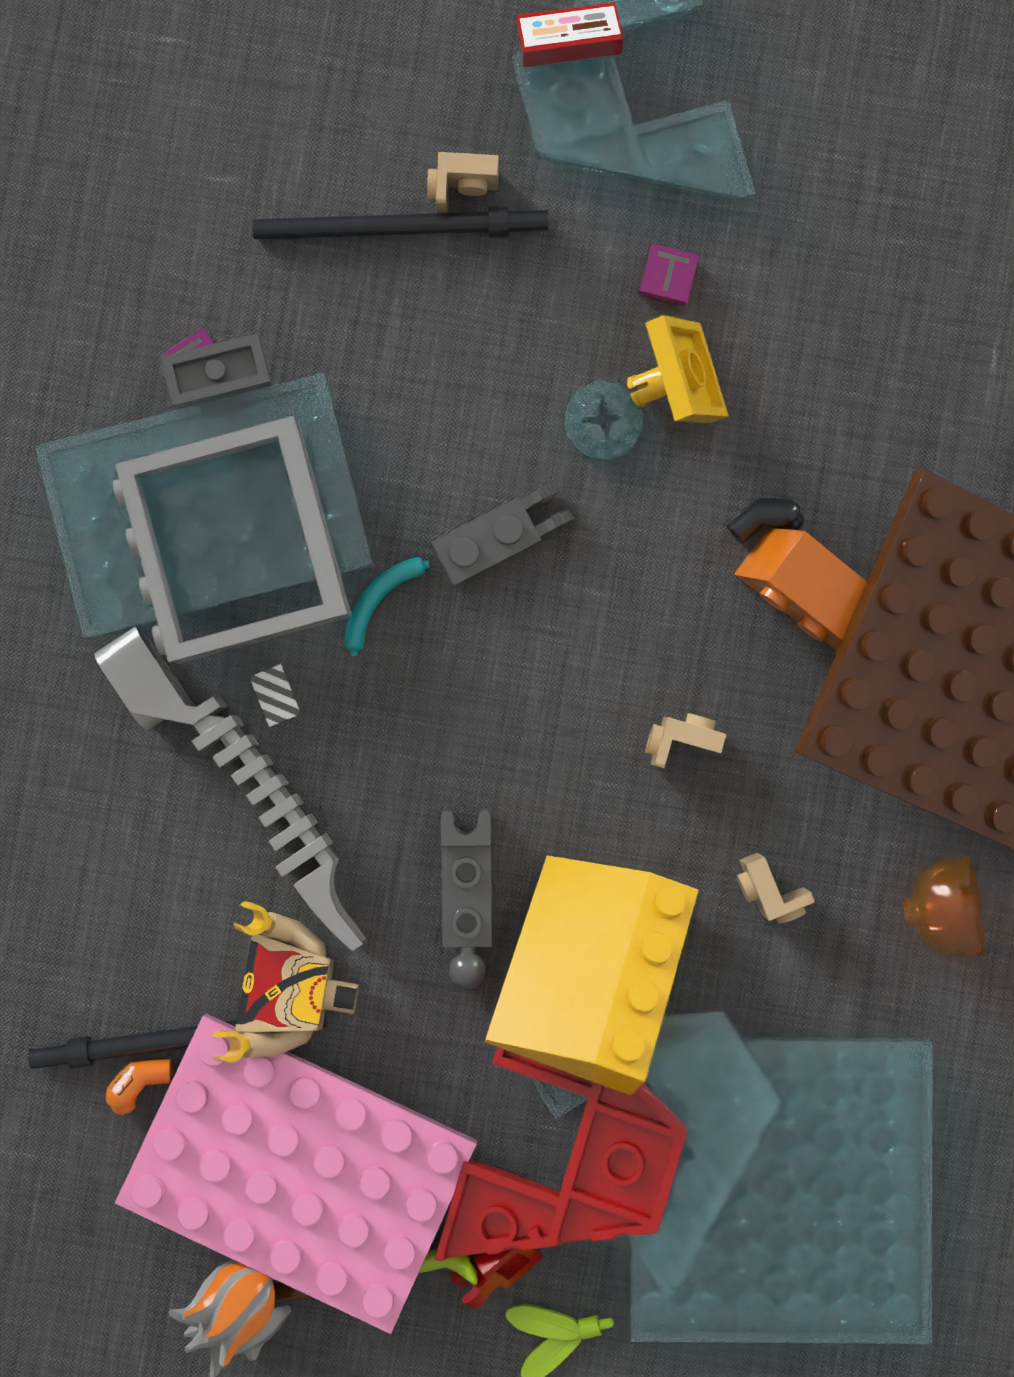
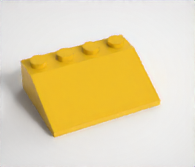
[484,856,699,1095]

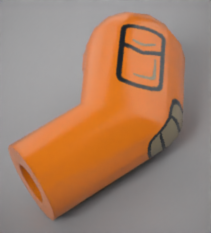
[105,1058,175,1115]

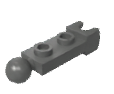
[441,808,492,991]

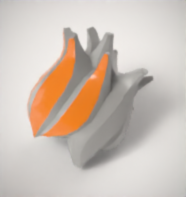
[169,1260,292,1377]

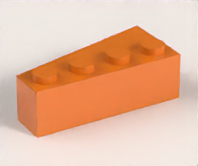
[733,528,867,656]

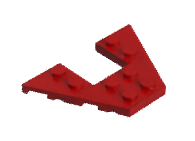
[435,1047,689,1261]

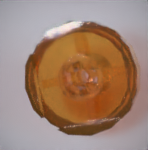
[903,856,985,958]

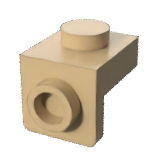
[645,713,727,768]
[737,853,815,924]

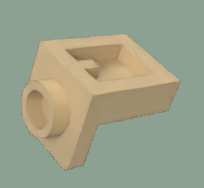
[427,152,499,213]

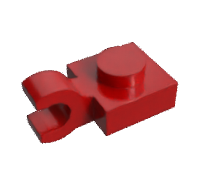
[450,1248,544,1309]

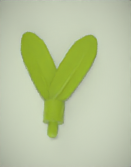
[506,1303,614,1377]

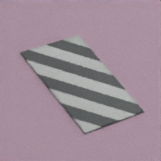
[249,664,301,727]

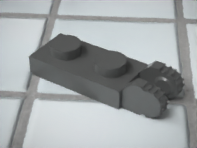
[431,482,575,587]

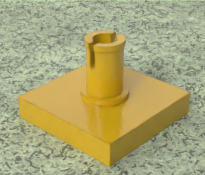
[627,315,729,423]

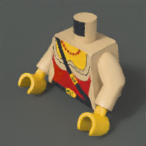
[212,901,359,1063]

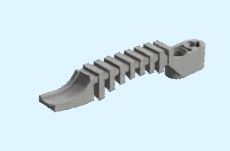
[94,625,367,951]

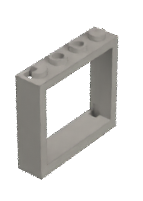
[113,416,352,664]

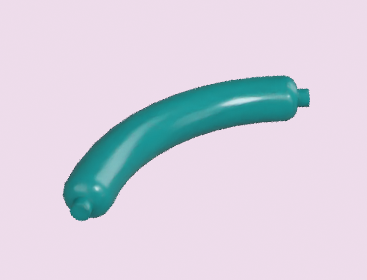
[344,557,430,656]

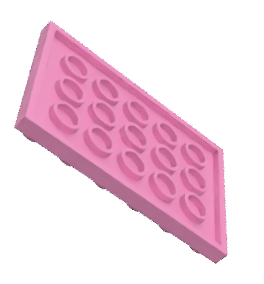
[115,1013,477,1334]

